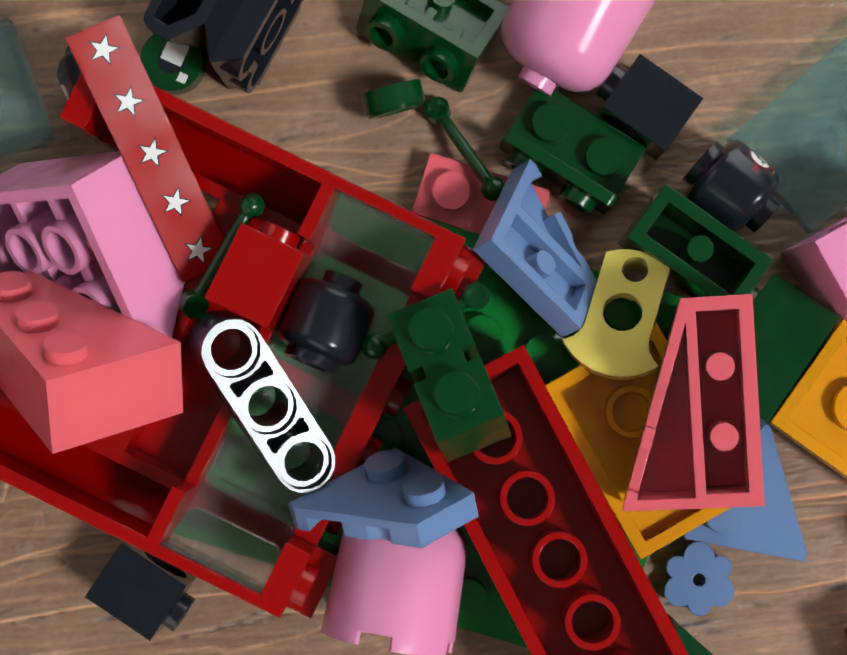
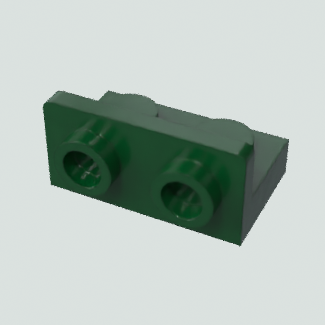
[356,0,509,92]
[499,89,647,215]

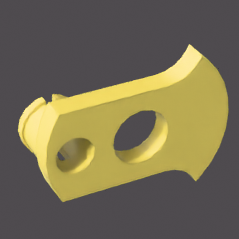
[562,249,670,380]

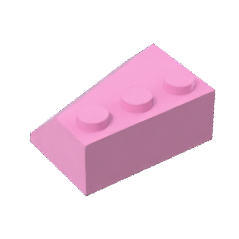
[0,151,185,338]

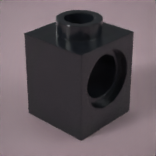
[596,54,703,160]
[85,541,196,641]

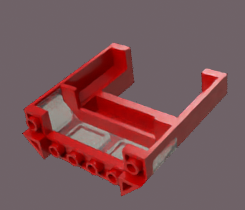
[0,72,486,618]

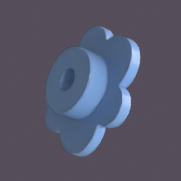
[664,541,735,616]

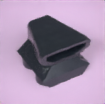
[144,0,303,93]

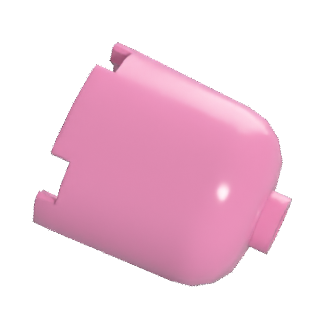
[501,0,656,96]
[321,528,466,655]

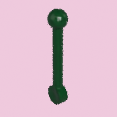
[425,97,505,202]
[178,192,265,319]
[361,282,490,360]

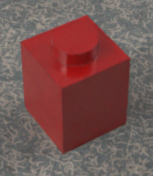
[204,220,309,331]

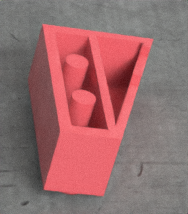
[0,271,183,454]
[622,294,765,512]

